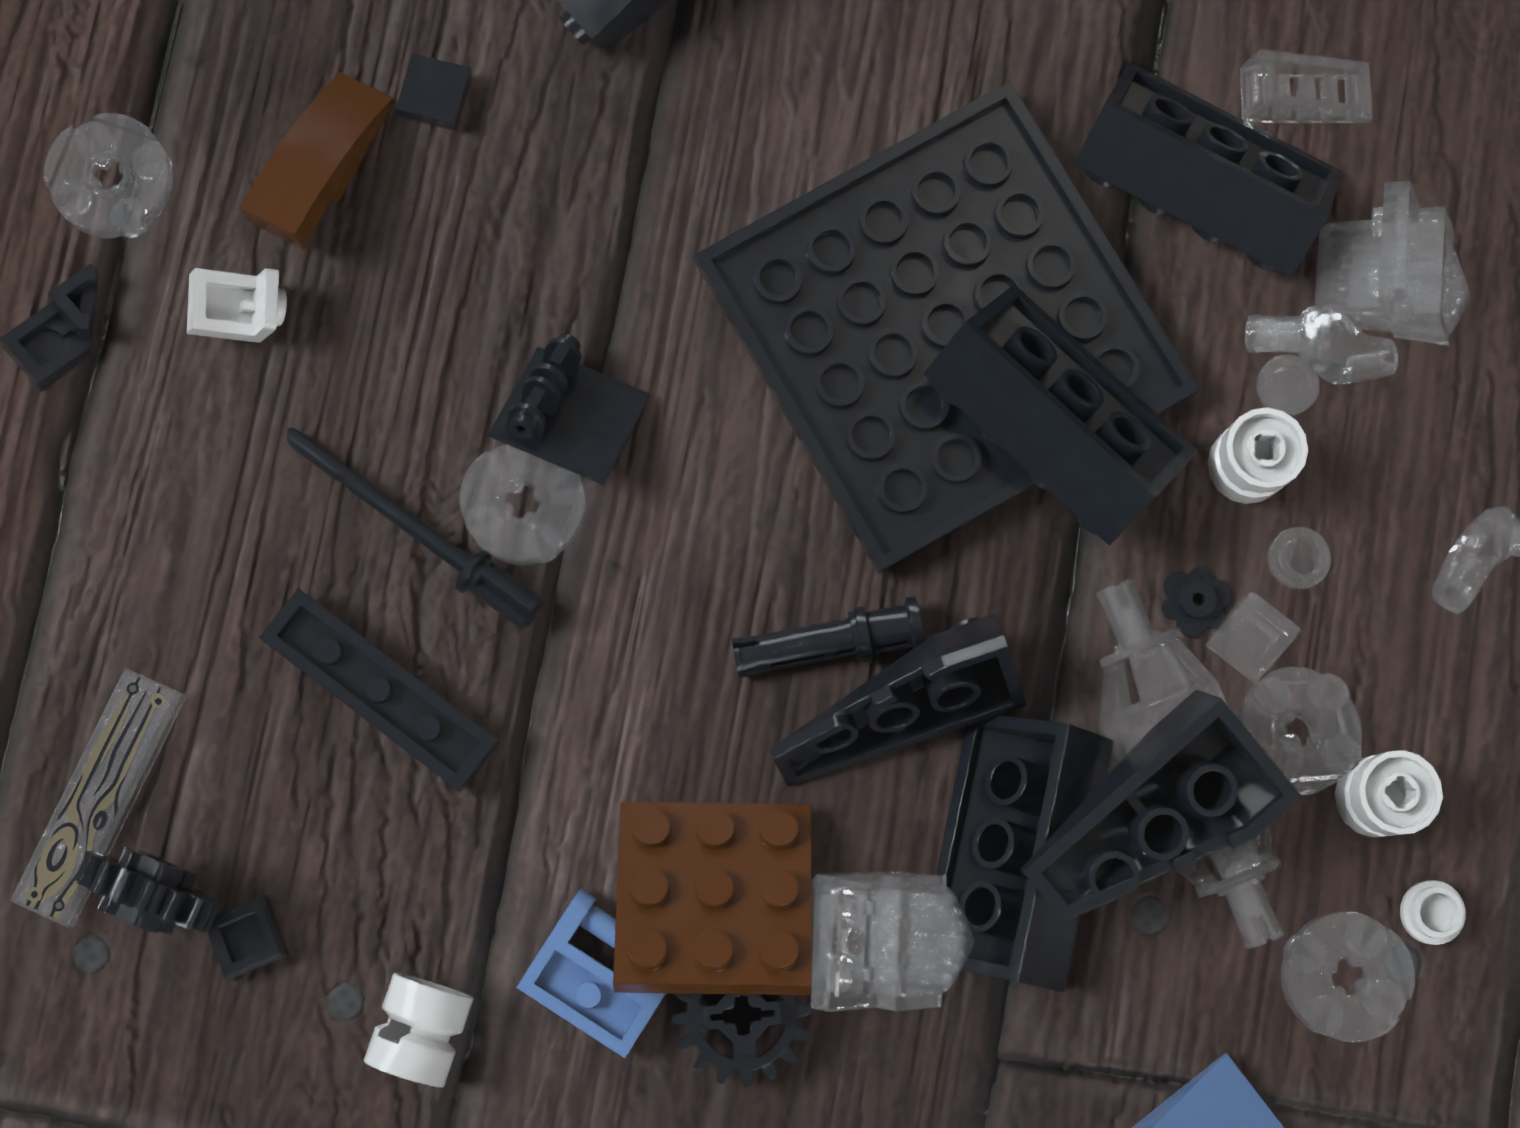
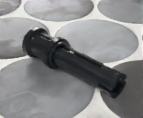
[732,596,925,679]

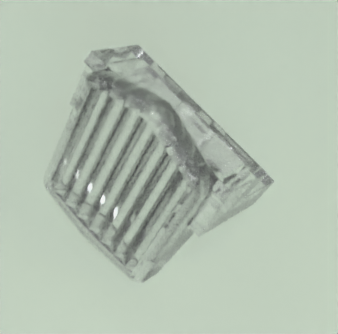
[1314,181,1471,345]
[811,872,975,1012]

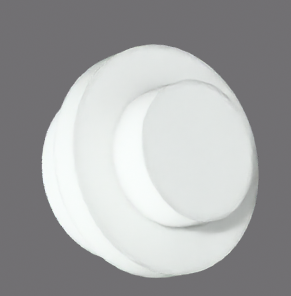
[1400,880,1466,945]

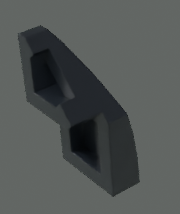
[0,263,98,392]

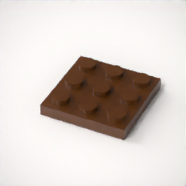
[613,802,812,995]

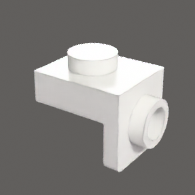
[187,268,287,343]

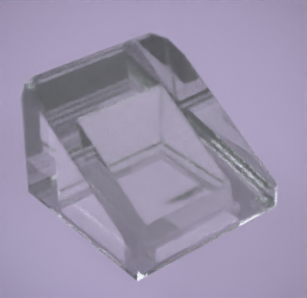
[1205,592,1301,684]

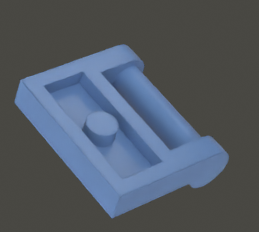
[516,889,666,1058]

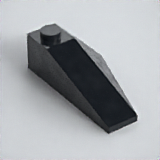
[770,614,1027,787]

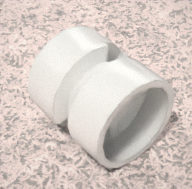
[1207,407,1308,504]
[1335,750,1443,838]
[363,972,474,1087]

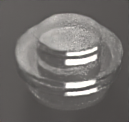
[1256,354,1319,416]
[1267,527,1331,590]

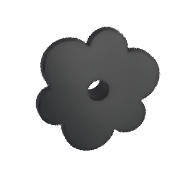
[1161,567,1232,638]

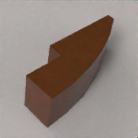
[239,72,394,250]

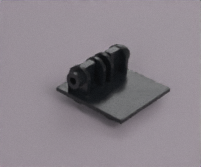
[488,334,650,485]

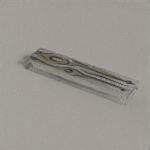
[10,668,187,927]

